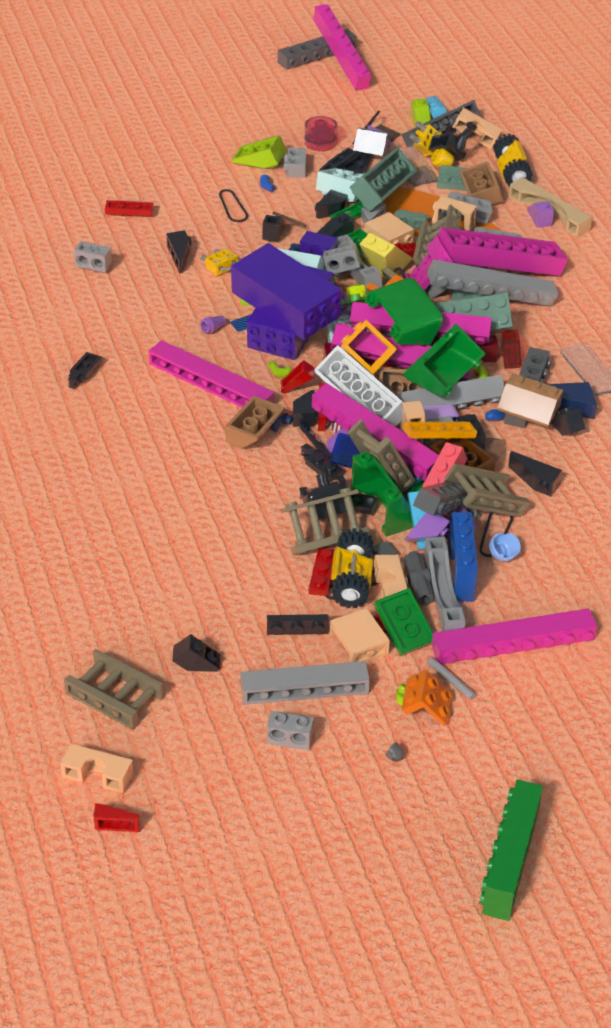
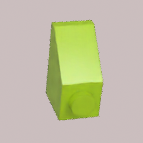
[410,98,431,127]

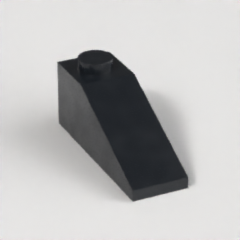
[317,213,354,238]
[166,230,192,274]
[508,451,562,497]

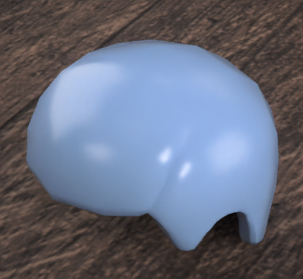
[489,532,521,562]

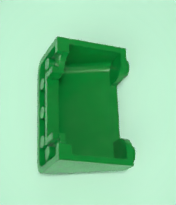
[365,278,443,345]
[402,324,485,398]
[351,453,413,537]

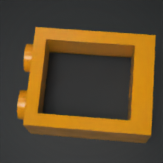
[341,320,397,375]

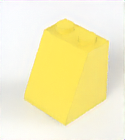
[360,233,412,277]

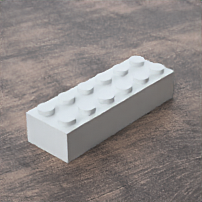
[314,345,403,427]

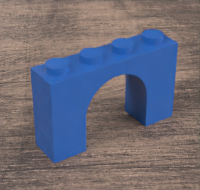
[449,512,478,602]

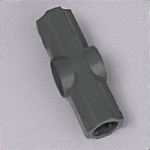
[405,551,434,606]

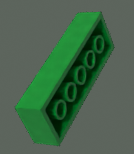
[479,779,543,921]

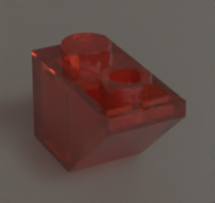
[501,329,522,368]

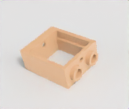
[432,196,477,231]

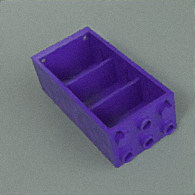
[231,243,342,340]
[247,265,334,361]

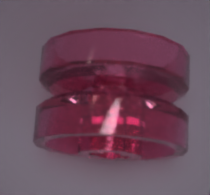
[304,116,338,151]

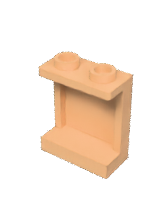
[364,212,414,244]
[330,608,390,663]

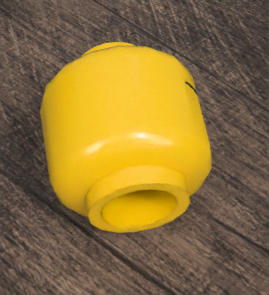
[431,149,454,169]

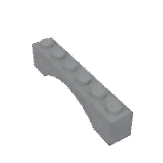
[337,234,383,293]
[424,536,465,631]

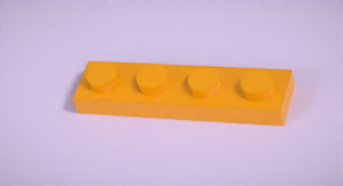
[402,422,477,439]

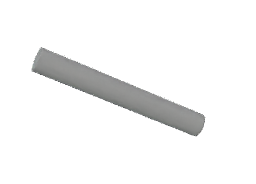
[427,657,476,700]

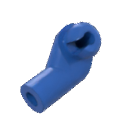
[260,174,276,192]
[485,409,505,421]

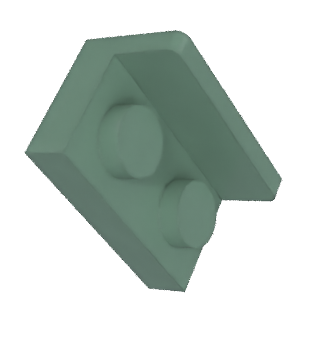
[437,165,467,191]
[395,210,430,230]

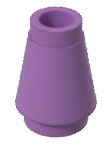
[200,316,226,334]

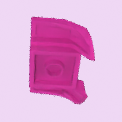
[401,235,454,290]

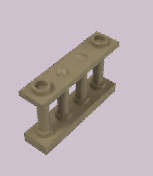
[413,204,461,266]
[347,419,415,494]
[445,463,530,517]
[280,487,369,555]
[64,649,164,730]

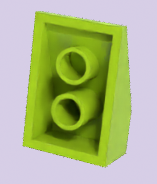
[231,135,287,169]

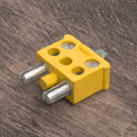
[410,121,442,157]
[201,249,238,276]

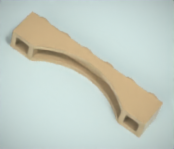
[509,178,592,238]

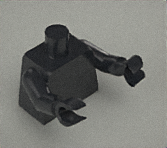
[428,121,477,160]
[299,473,349,519]

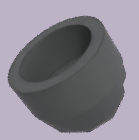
[385,742,404,762]

